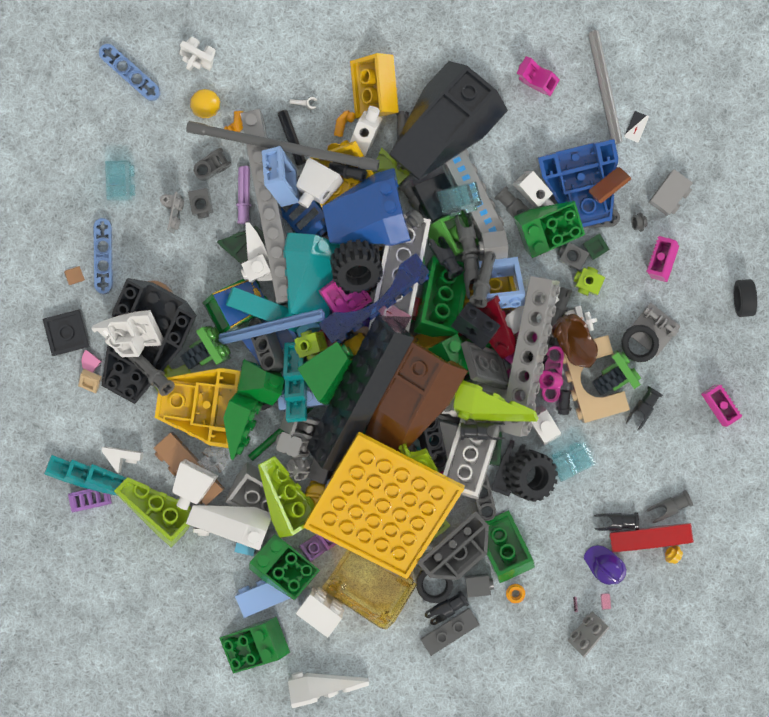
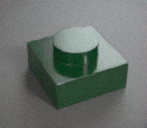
[582,233,610,260]

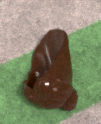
[552,314,598,368]

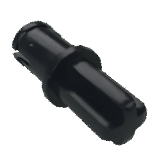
[328,162,367,182]

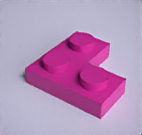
[319,280,373,324]

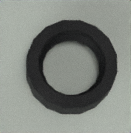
[733,279,757,317]
[621,325,659,362]
[416,569,453,603]

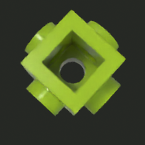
[573,266,605,296]
[294,330,328,360]

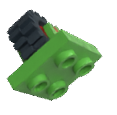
[180,326,231,370]
[592,350,641,395]

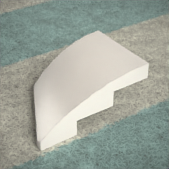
[91,310,164,357]

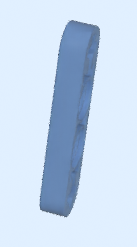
[99,44,160,101]
[93,218,113,294]

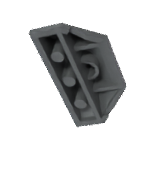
[417,511,489,580]

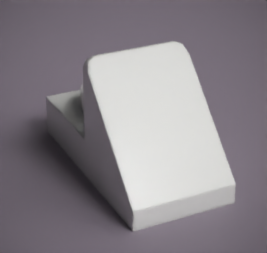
[102,446,144,473]

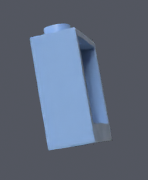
[262,146,299,207]
[479,257,525,308]

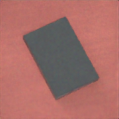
[461,341,509,390]

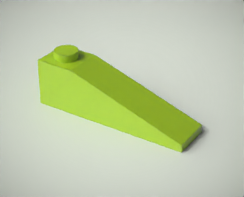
[453,380,538,422]
[258,456,315,538]
[114,477,192,548]

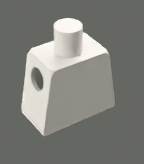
[350,106,382,157]
[296,158,344,209]
[512,171,554,207]
[532,405,561,446]
[172,459,218,510]

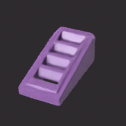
[68,489,112,513]

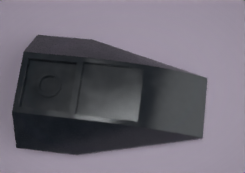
[389,61,508,180]
[101,278,197,404]

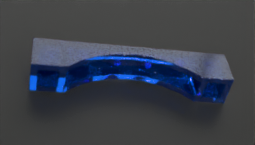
[319,253,430,343]

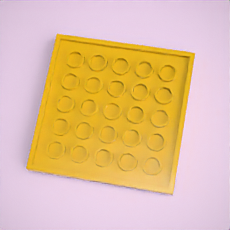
[303,432,465,579]

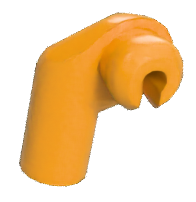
[334,110,355,137]
[224,111,243,132]

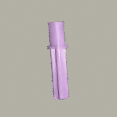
[236,166,251,224]

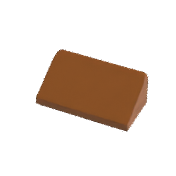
[589,167,631,203]

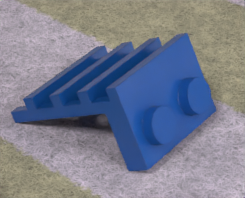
[281,200,327,237]

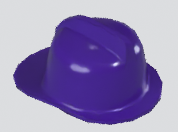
[584,545,627,585]

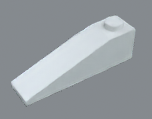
[186,505,271,551]
[288,671,369,708]

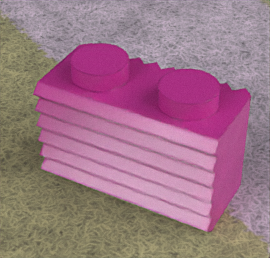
[646,236,679,282]
[701,384,742,427]

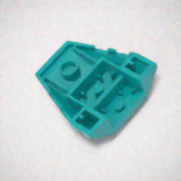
[283,233,355,325]

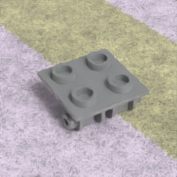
[160,192,184,234]
[631,302,681,357]
[567,611,610,658]

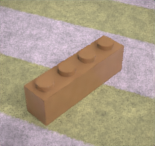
[153,432,225,505]

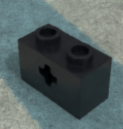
[451,302,501,350]

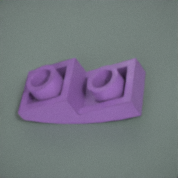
[299,534,336,562]

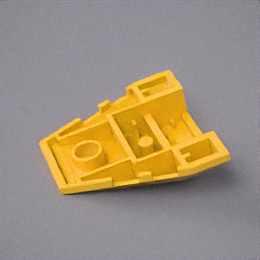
[154,368,240,448]

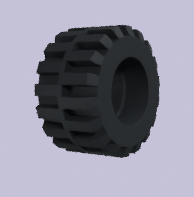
[330,239,383,293]
[504,449,558,502]

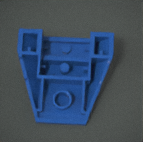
[538,139,618,227]
[322,168,411,246]

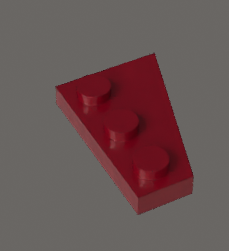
[476,295,517,359]

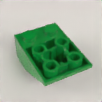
[514,201,585,258]
[223,393,263,460]
[249,534,320,600]
[219,616,290,674]

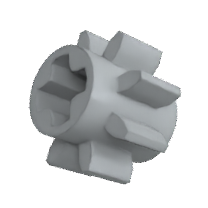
[286,457,310,481]

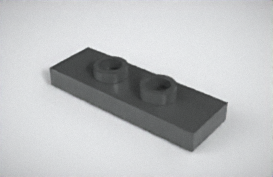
[420,608,480,656]

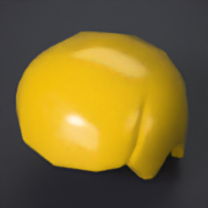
[190,89,220,119]

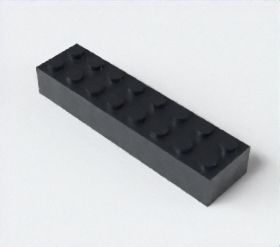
[306,314,414,472]

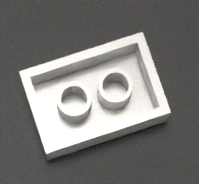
[296,587,344,638]

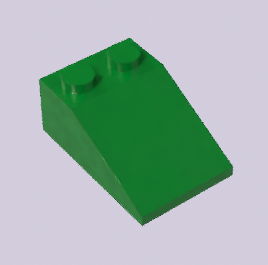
[485,510,535,583]

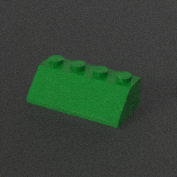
[414,254,466,337]

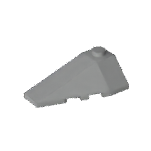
[225,462,269,512]

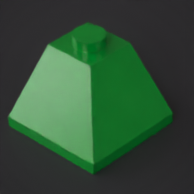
[236,359,284,406]

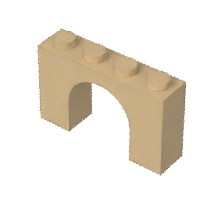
[559,335,630,423]

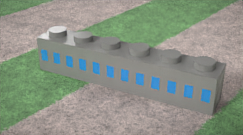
[441,149,504,241]

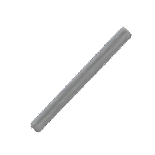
[588,30,622,144]

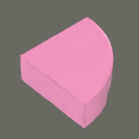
[82,350,102,373]

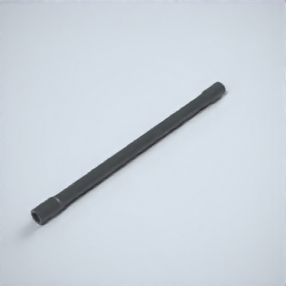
[186,121,380,172]

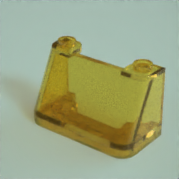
[322,549,417,630]

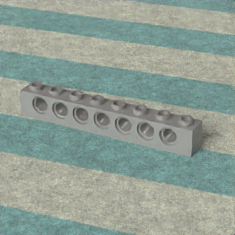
[499,276,560,437]

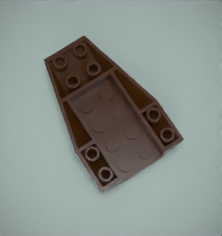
[364,335,469,453]

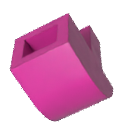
[517,56,560,97]

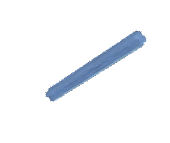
[219,309,325,344]

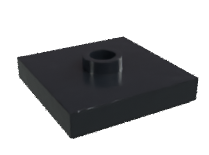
[412,172,462,221]
[42,309,91,356]

